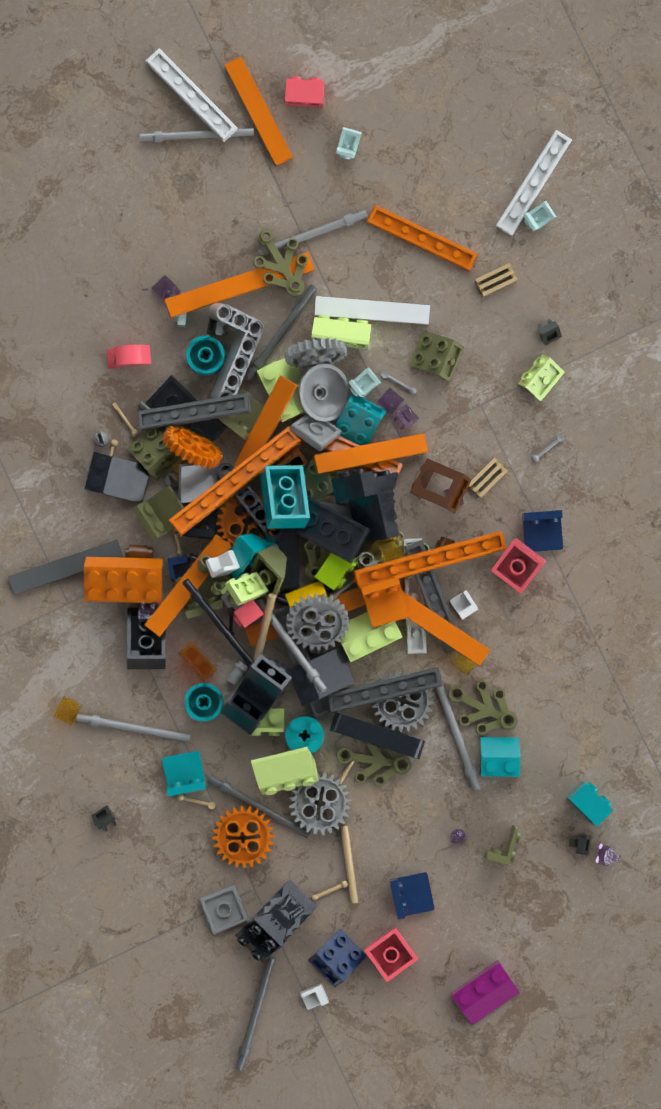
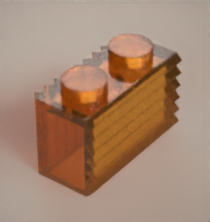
[178,641,218,682]

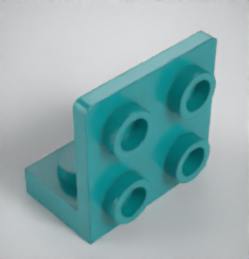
[335,394,387,446]
[162,751,207,796]

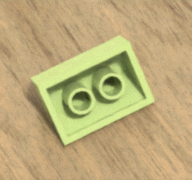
[311,315,371,350]
[257,359,305,424]
[341,612,402,662]
[251,747,319,795]

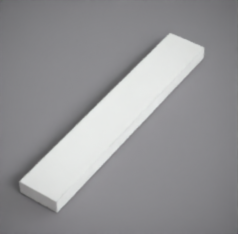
[145,48,238,142]
[496,130,572,237]
[314,296,430,325]
[403,538,427,654]

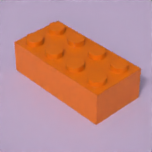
[84,557,163,603]

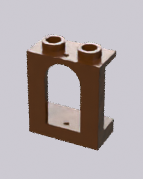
[410,458,472,514]

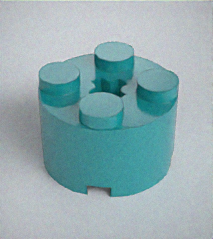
[186,335,225,376]
[184,683,224,722]
[285,716,324,754]

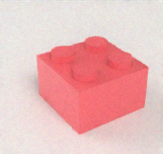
[491,538,546,594]
[364,926,418,982]

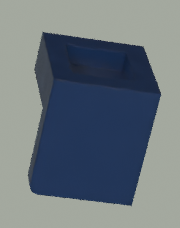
[167,555,189,582]

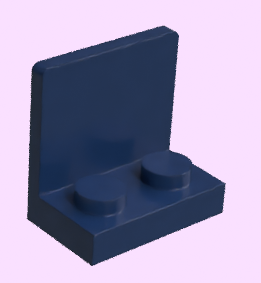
[522,510,563,552]
[389,872,435,919]
[308,929,366,987]

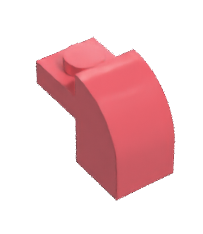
[106,345,151,369]

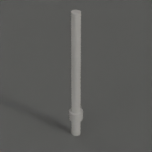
[139,128,254,143]
[258,210,368,256]
[256,599,327,693]
[436,686,481,791]
[76,714,191,742]

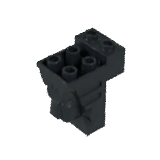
[331,469,399,543]
[220,654,292,735]
[235,880,317,962]

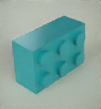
[260,465,310,529]

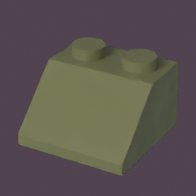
[249,545,287,599]

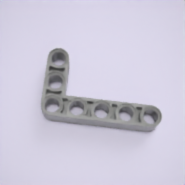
[209,303,264,399]

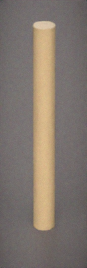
[253,594,276,661]
[340,826,358,903]

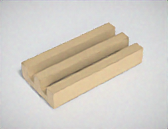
[475,263,518,297]
[469,458,508,498]

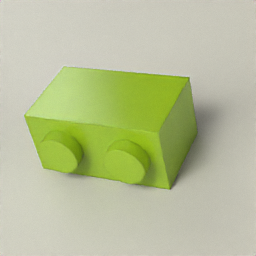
[315,553,358,590]

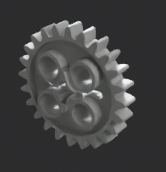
[284,338,347,369]
[286,593,349,651]
[372,670,434,732]
[289,772,352,835]

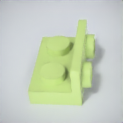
[518,355,565,401]
[221,572,268,605]
[245,709,284,736]

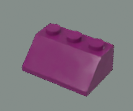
[451,960,520,1025]

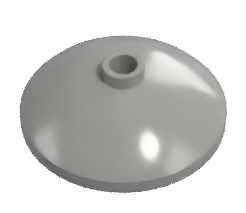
[298,364,350,421]

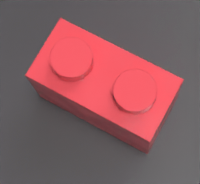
[285,76,324,108]
[233,599,264,628]

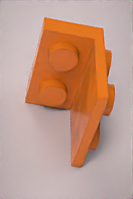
[361,577,409,628]

